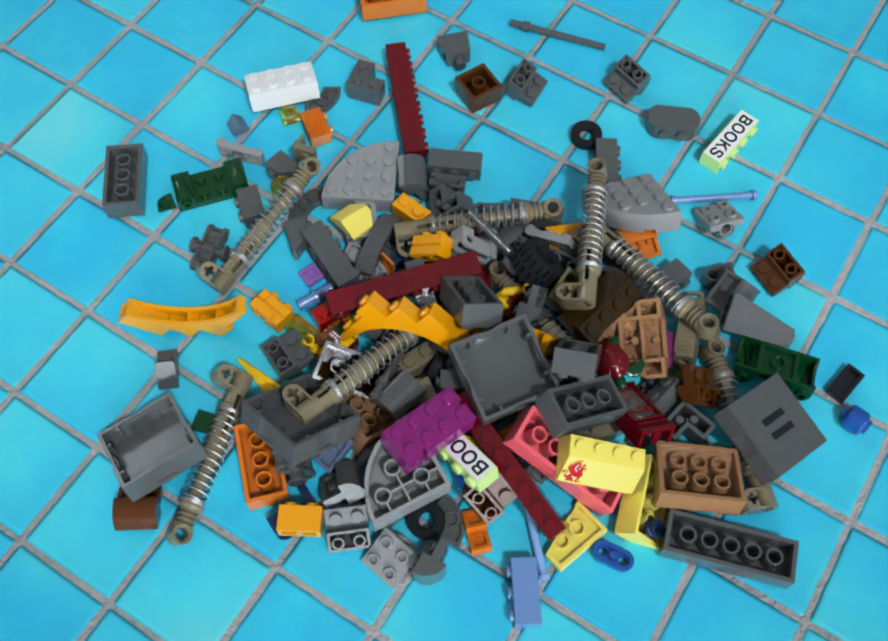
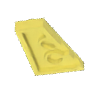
[546,501,607,573]

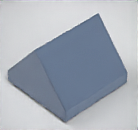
[227,114,250,137]

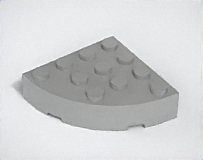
[321,141,400,212]
[582,173,681,233]
[364,415,451,531]

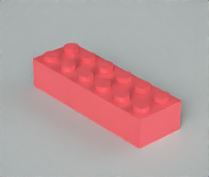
[502,405,622,516]

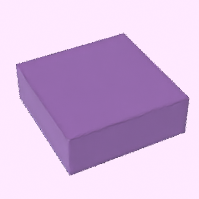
[298,263,325,288]

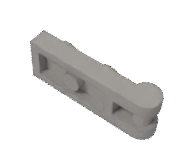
[216,137,266,167]
[525,224,578,251]

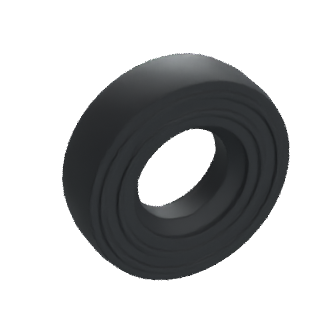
[571,120,602,150]
[427,352,450,386]
[407,502,446,540]

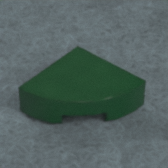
[157,193,176,212]

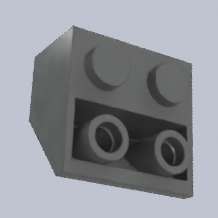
[637,375,683,418]

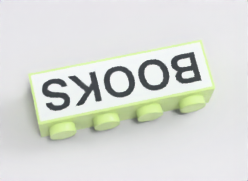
[699,109,759,174]
[437,435,499,493]

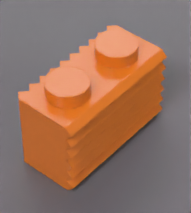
[300,107,334,148]

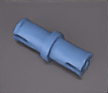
[296,283,334,311]

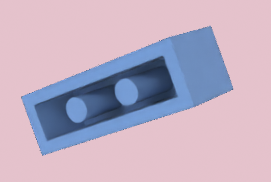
[506,557,542,628]

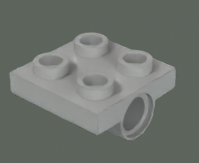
[693,200,744,237]
[361,526,420,589]

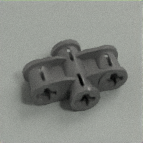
[189,224,230,274]
[271,449,316,487]

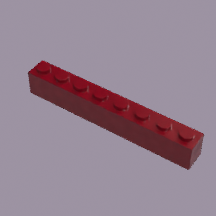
[385,42,429,160]
[325,251,482,320]
[458,391,569,541]

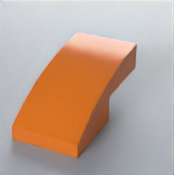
[462,509,492,556]

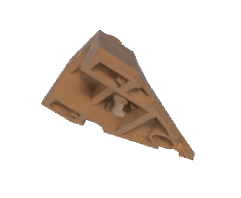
[592,297,669,379]

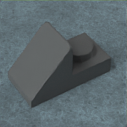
[154,349,179,390]

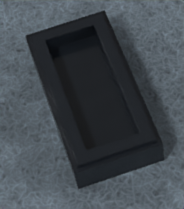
[825,363,865,404]

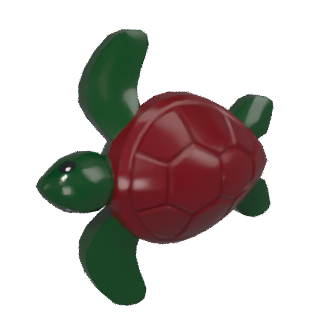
[597,336,645,392]

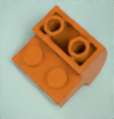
[613,230,662,260]

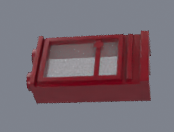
[614,381,676,448]

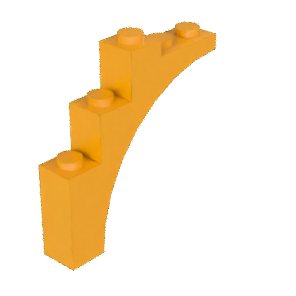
[340,290,470,351]
[118,295,246,337]

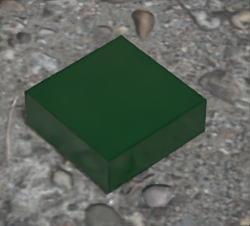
[192,410,217,434]

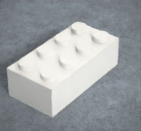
[244,61,320,112]

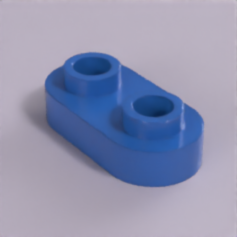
[592,540,634,573]

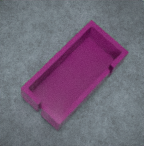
[380,386,477,475]

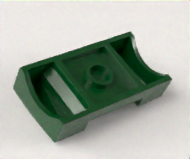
[170,157,249,212]
[732,335,820,401]

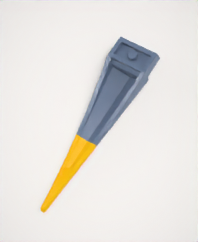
[237,358,356,474]

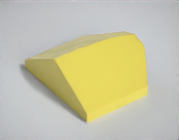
[330,204,373,241]

